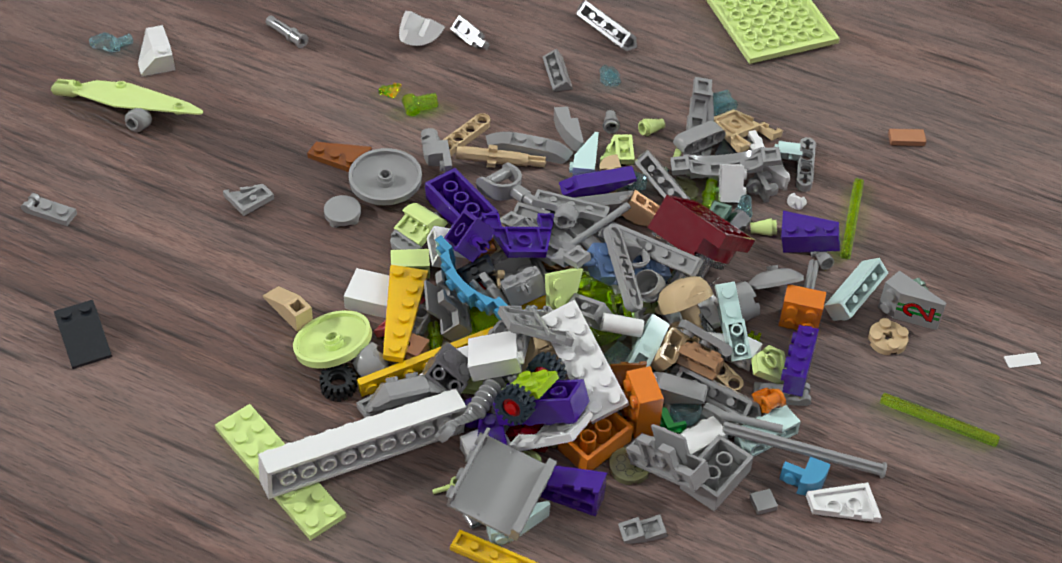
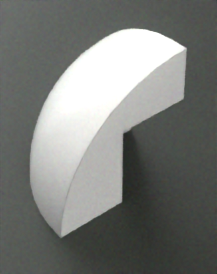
[399,11,445,46]

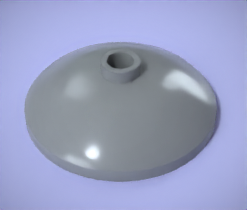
[748,265,804,290]

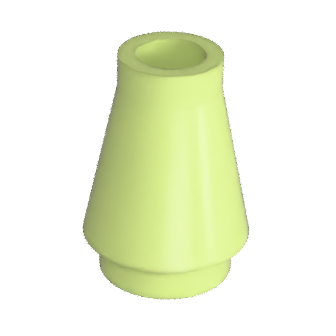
[638,119,665,136]
[750,218,777,236]

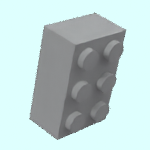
[680,434,754,512]

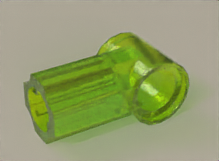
[401,93,438,116]

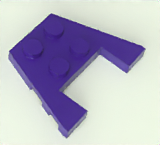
[481,213,554,258]

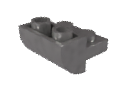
[423,341,471,395]

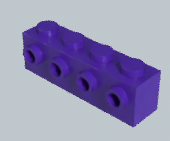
[781,325,819,397]

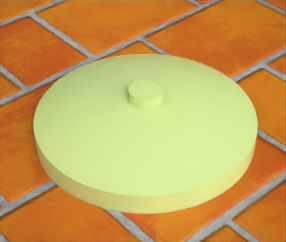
[293,310,372,368]

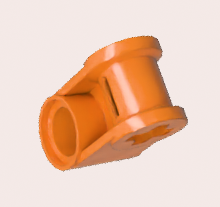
[751,388,786,414]

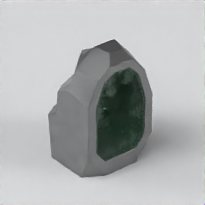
[726,209,751,231]

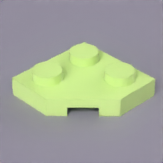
[751,345,787,384]

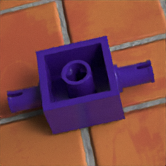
[444,209,495,262]

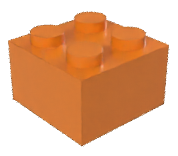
[778,284,826,330]

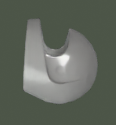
[635,269,666,303]
[353,342,389,377]

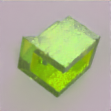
[471,310,499,333]

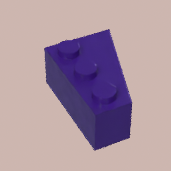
[781,211,840,253]
[540,465,607,517]

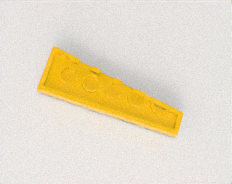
[383,265,428,363]

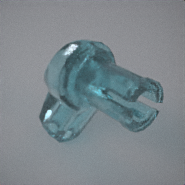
[89,32,133,52]

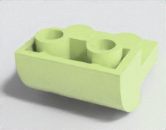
[394,203,448,247]

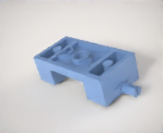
[582,243,671,288]

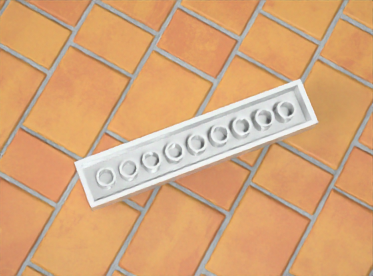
[258,389,466,499]

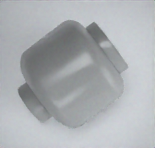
[125,108,152,132]

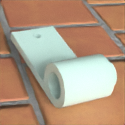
[774,141,802,161]

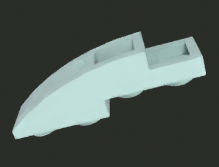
[714,281,752,362]
[625,314,670,367]

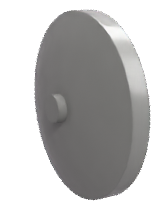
[349,148,422,205]

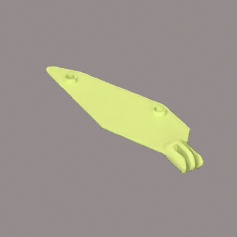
[51,79,203,115]

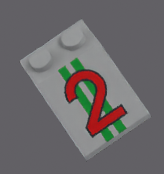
[878,270,947,330]

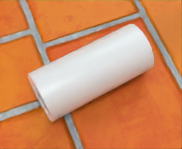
[600,313,644,338]

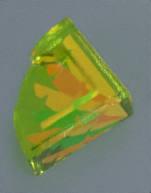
[378,83,402,99]

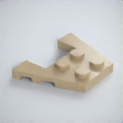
[714,110,783,153]

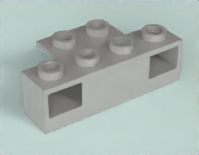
[424,267,472,342]
[626,424,710,492]

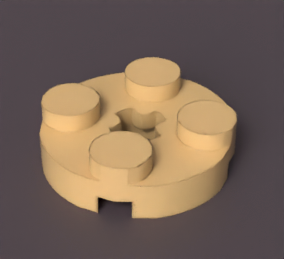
[868,318,909,355]

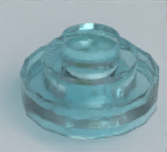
[599,65,621,87]

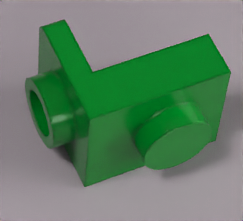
[660,407,687,434]

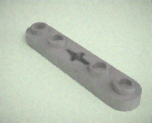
[603,224,643,313]

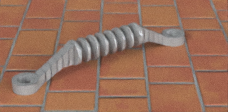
[435,328,509,443]

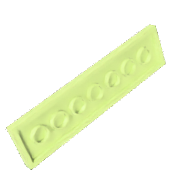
[215,404,346,541]

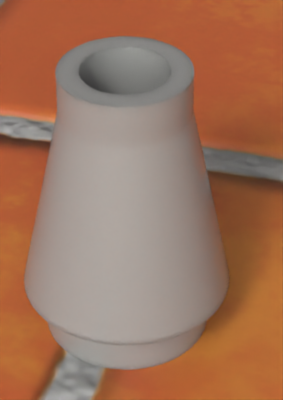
[602,110,620,134]

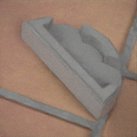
[390,229,423,250]

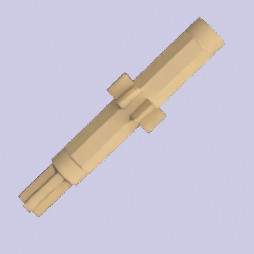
[456,145,546,168]

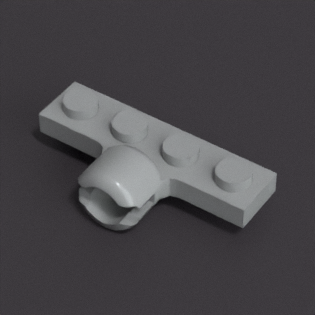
[532,189,610,230]

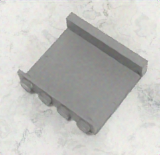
[446,427,557,541]

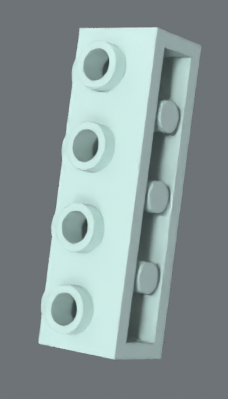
[824,258,888,321]

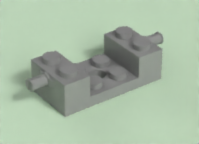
[491,249,546,306]

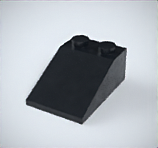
[54,299,112,369]

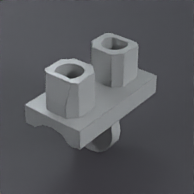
[746,170,779,203]

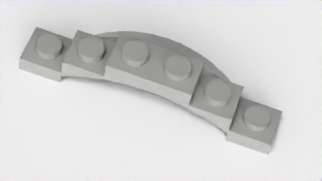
[686,77,714,179]
[670,147,781,182]
[500,211,591,269]

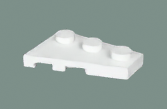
[806,483,882,523]

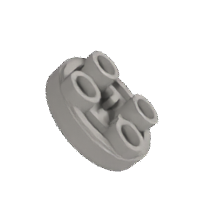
[324,195,361,228]

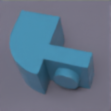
[779,457,831,495]

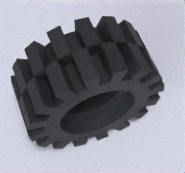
[319,364,357,402]

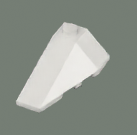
[138,25,175,77]

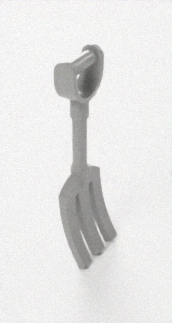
[476,162,606,272]

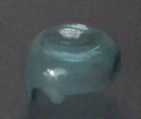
[670,404,702,427]

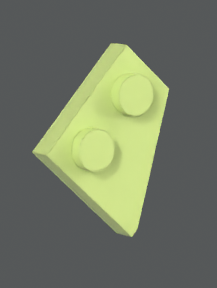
[600,135,635,164]

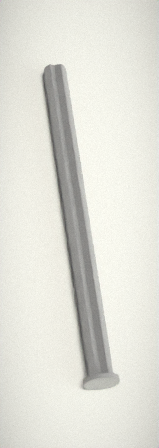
[722,422,887,479]

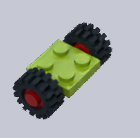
[494,351,567,425]

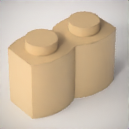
[650,327,685,372]

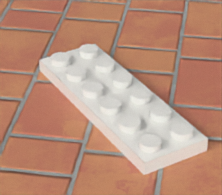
[541,300,629,424]

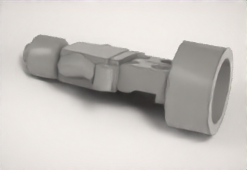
[811,251,834,270]

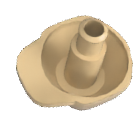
[655,276,714,329]

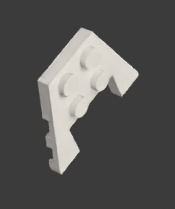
[509,409,593,451]

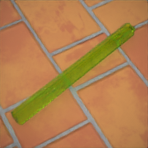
[840,178,864,260]
[880,393,1000,447]

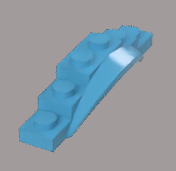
[435,235,508,320]

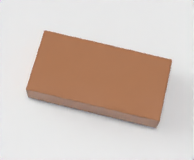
[888,129,926,146]

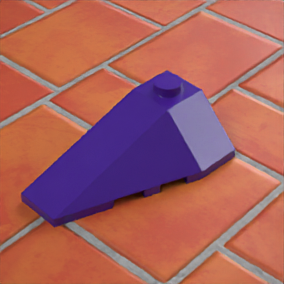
[559,166,637,198]

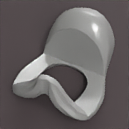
[624,239,650,274]

